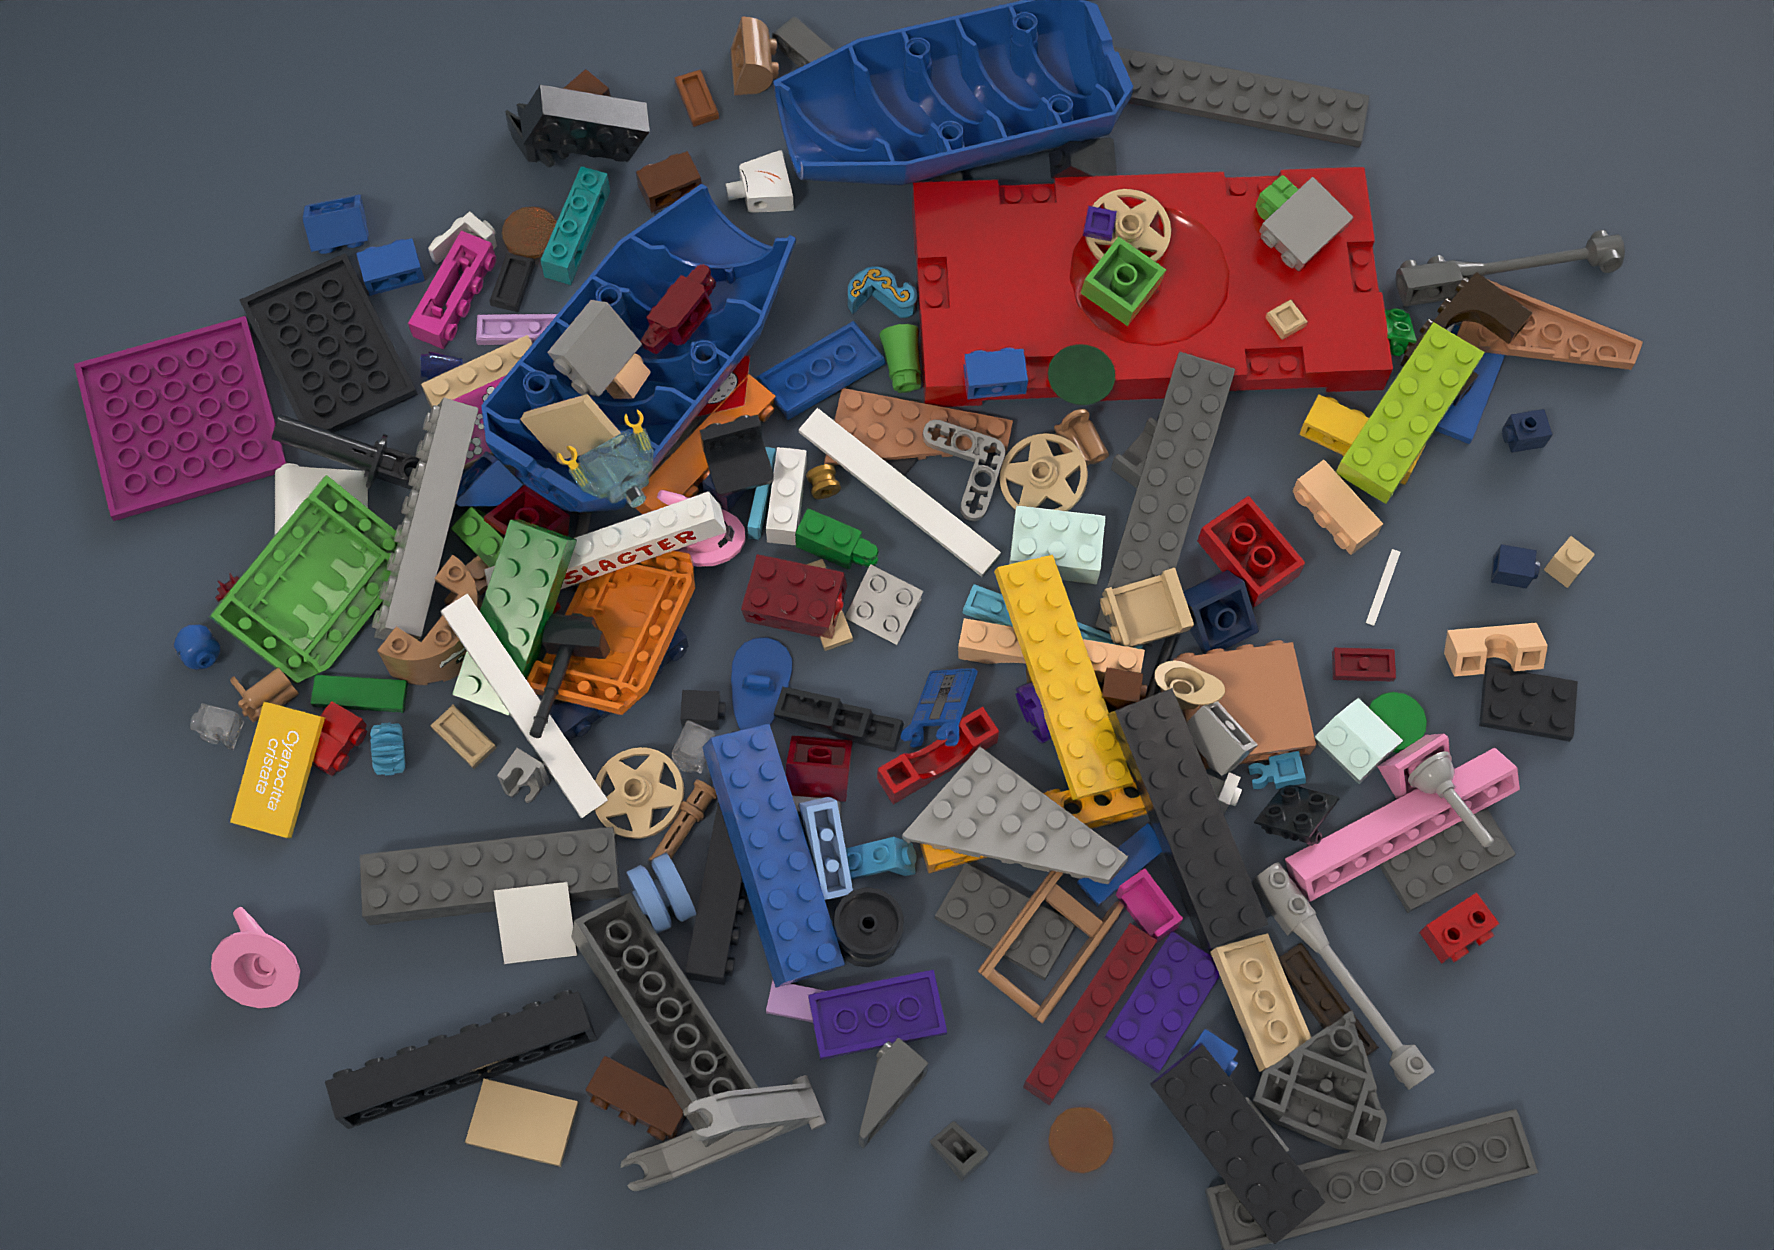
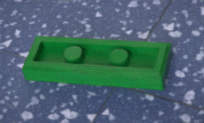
[311,675,408,713]

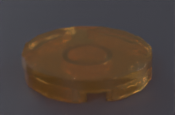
[502,207,557,260]
[1048,1107,1113,1174]

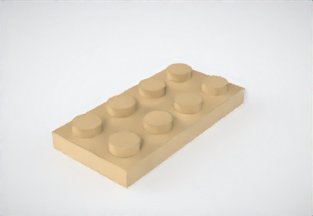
[1211,933,1311,1072]

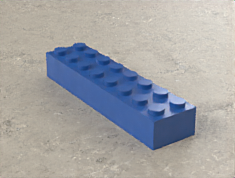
[702,723,845,988]

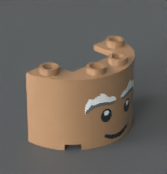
[377,555,483,685]

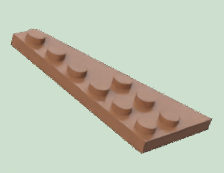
[824,388,1013,466]

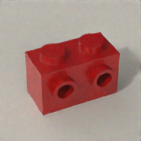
[1419,892,1500,964]

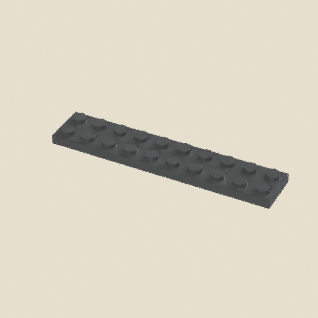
[1113,46,1370,148]
[1094,351,1235,647]
[1205,1109,1538,1250]

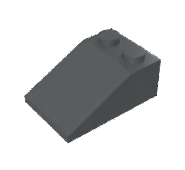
[859,1037,928,1149]

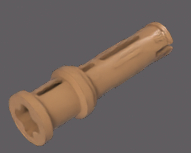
[648,779,717,863]

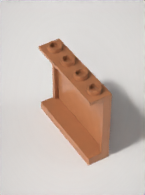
[1173,640,1316,769]

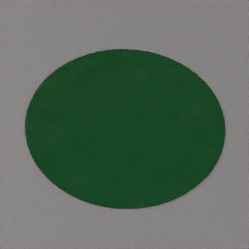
[1048,344,1115,405]

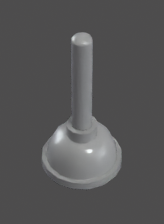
[1408,751,1494,847]

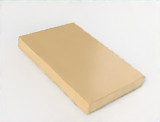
[520,394,624,461]
[465,1079,579,1167]

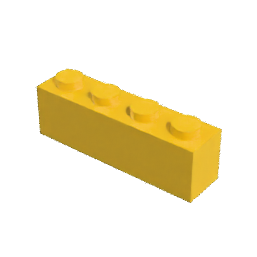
[1299,394,1425,485]

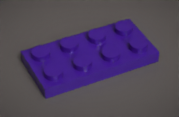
[1104,931,1220,1073]
[808,970,947,1060]

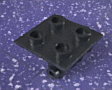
[1254,785,1339,846]

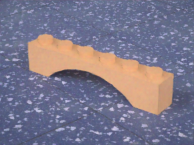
[958,618,1145,682]

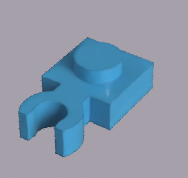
[1248,751,1306,789]

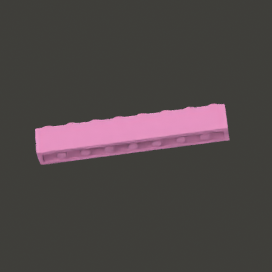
[1285,748,1520,902]

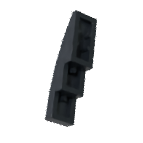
[774,686,904,752]

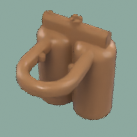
[1054,409,1109,472]
[230,667,299,722]

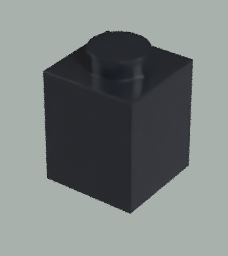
[680,690,726,730]

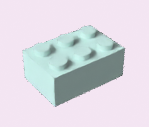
[1009,505,1105,584]

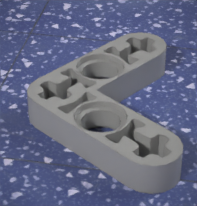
[922,420,1005,521]

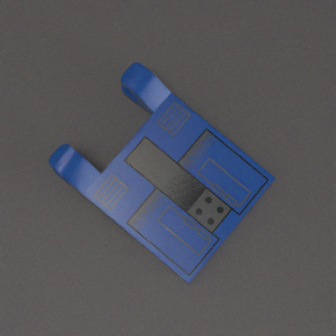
[901,668,978,748]

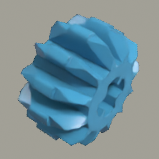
[370,722,405,776]

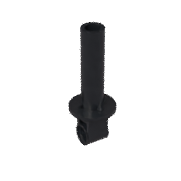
[272,414,420,490]

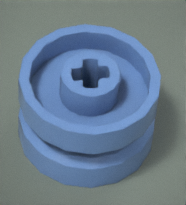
[626,852,697,934]

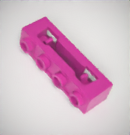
[408,231,496,349]

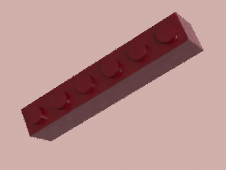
[1023,923,1157,1106]

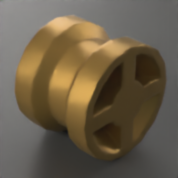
[806,464,841,499]

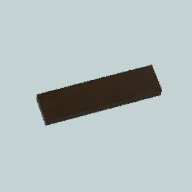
[1278,943,1379,1056]

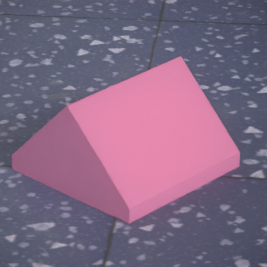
[1377,734,1450,799]

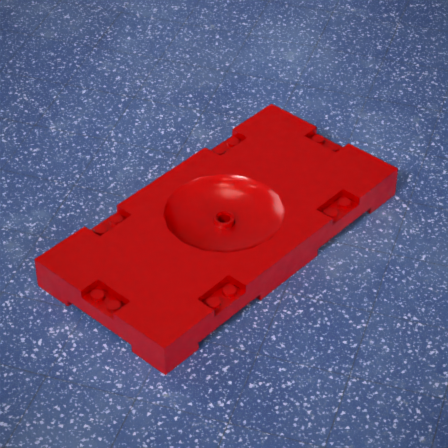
[912,167,1393,407]

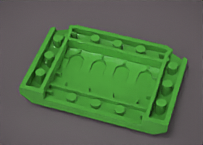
[209,475,398,684]

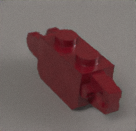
[640,264,716,354]

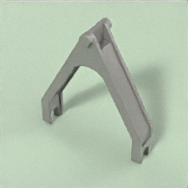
[620,1075,826,1191]

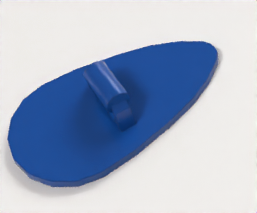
[731,637,792,730]

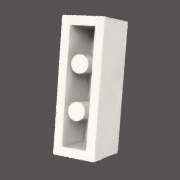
[766,447,807,545]

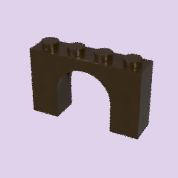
[1400,272,1532,407]

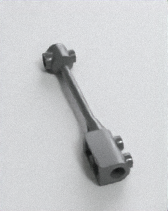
[1396,230,1625,307]

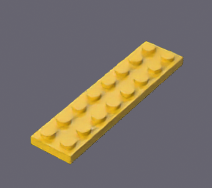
[994,555,1133,801]

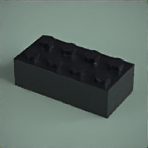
[520,85,650,162]

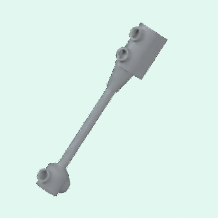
[1252,862,1435,1090]

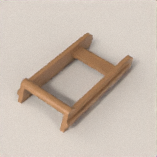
[977,870,1124,1024]

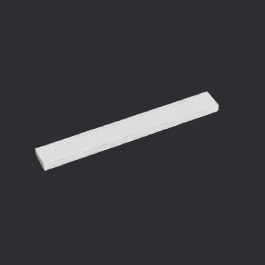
[799,408,1001,577]
[440,594,608,818]

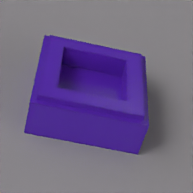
[1083,206,1117,242]

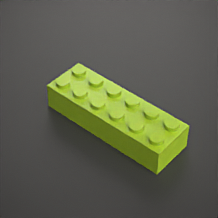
[1336,322,1485,504]

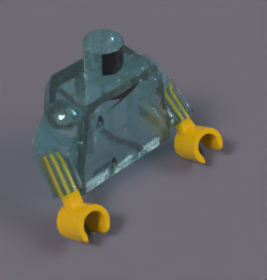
[557,410,654,508]

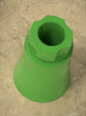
[879,324,921,393]

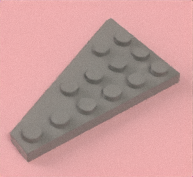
[902,747,1128,884]

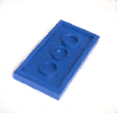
[756,321,885,420]
[1435,325,1505,444]

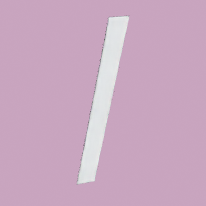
[1366,549,1400,626]

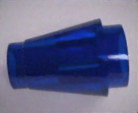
[421,351,462,380]

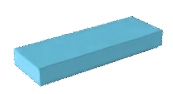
[747,447,776,540]

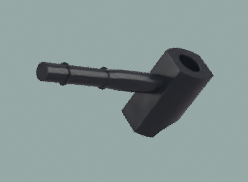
[529,613,611,738]

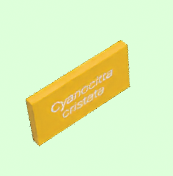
[230,702,325,838]

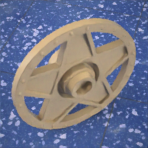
[1086,189,1171,262]
[1000,433,1088,511]
[595,747,684,839]

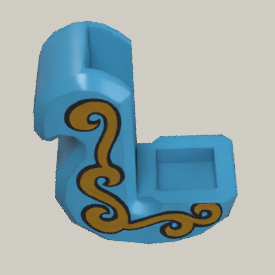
[848,266,918,318]

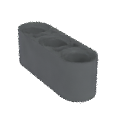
[772,17,834,67]

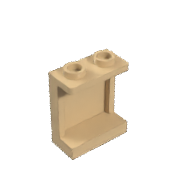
[1100,568,1194,648]

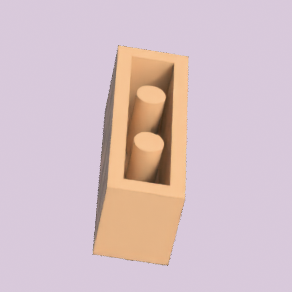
[1293,460,1383,555]

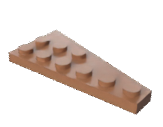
[1456,279,1643,370]

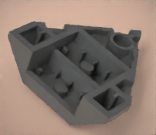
[1252,1010,1387,1153]

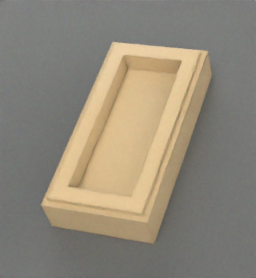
[430,705,496,769]

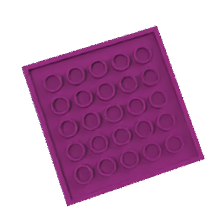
[74,316,287,521]

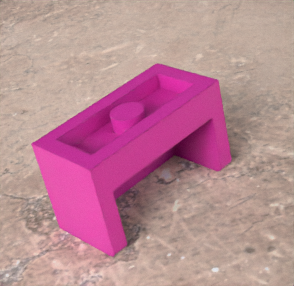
[1116,868,1183,943]

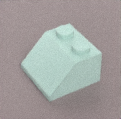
[1315,698,1403,784]

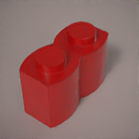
[312,702,367,776]

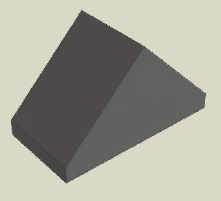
[929,1121,989,1182]

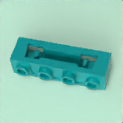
[540,166,611,285]

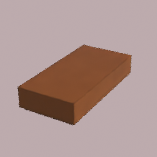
[675,69,719,127]

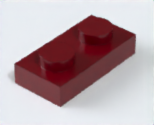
[1332,647,1396,682]

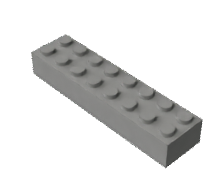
[372,398,479,640]

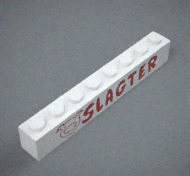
[484,492,727,589]

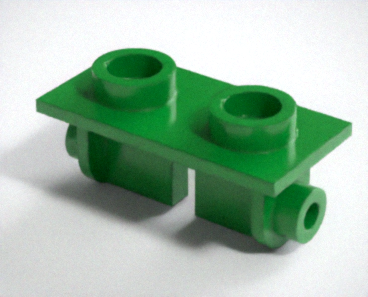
[1385,309,1417,356]

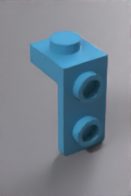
[845,837,917,880]

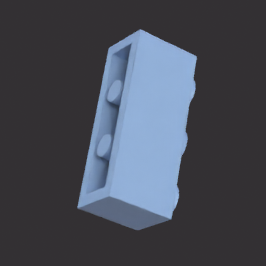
[799,797,853,900]

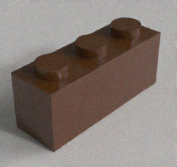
[585,1056,686,1141]

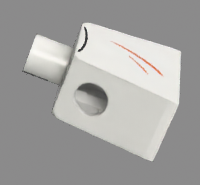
[725,150,794,213]

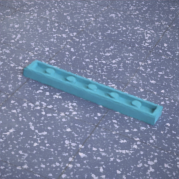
[963,584,1143,649]

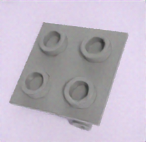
[845,564,924,645]

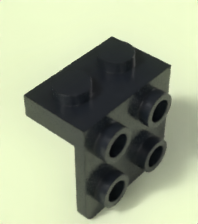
[700,415,774,496]

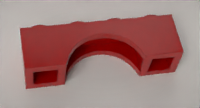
[877,706,999,805]

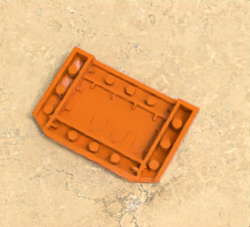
[527,550,695,715]

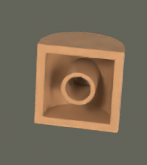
[731,16,779,95]

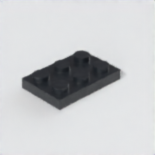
[1479,666,1578,742]

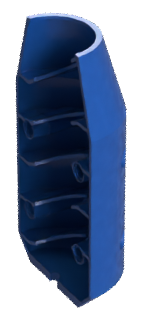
[773,0,1134,186]
[481,184,796,512]

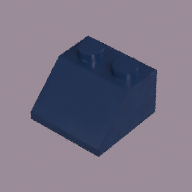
[1183,570,1259,654]

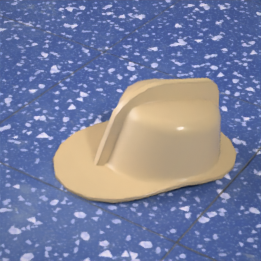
[1155,661,1225,710]

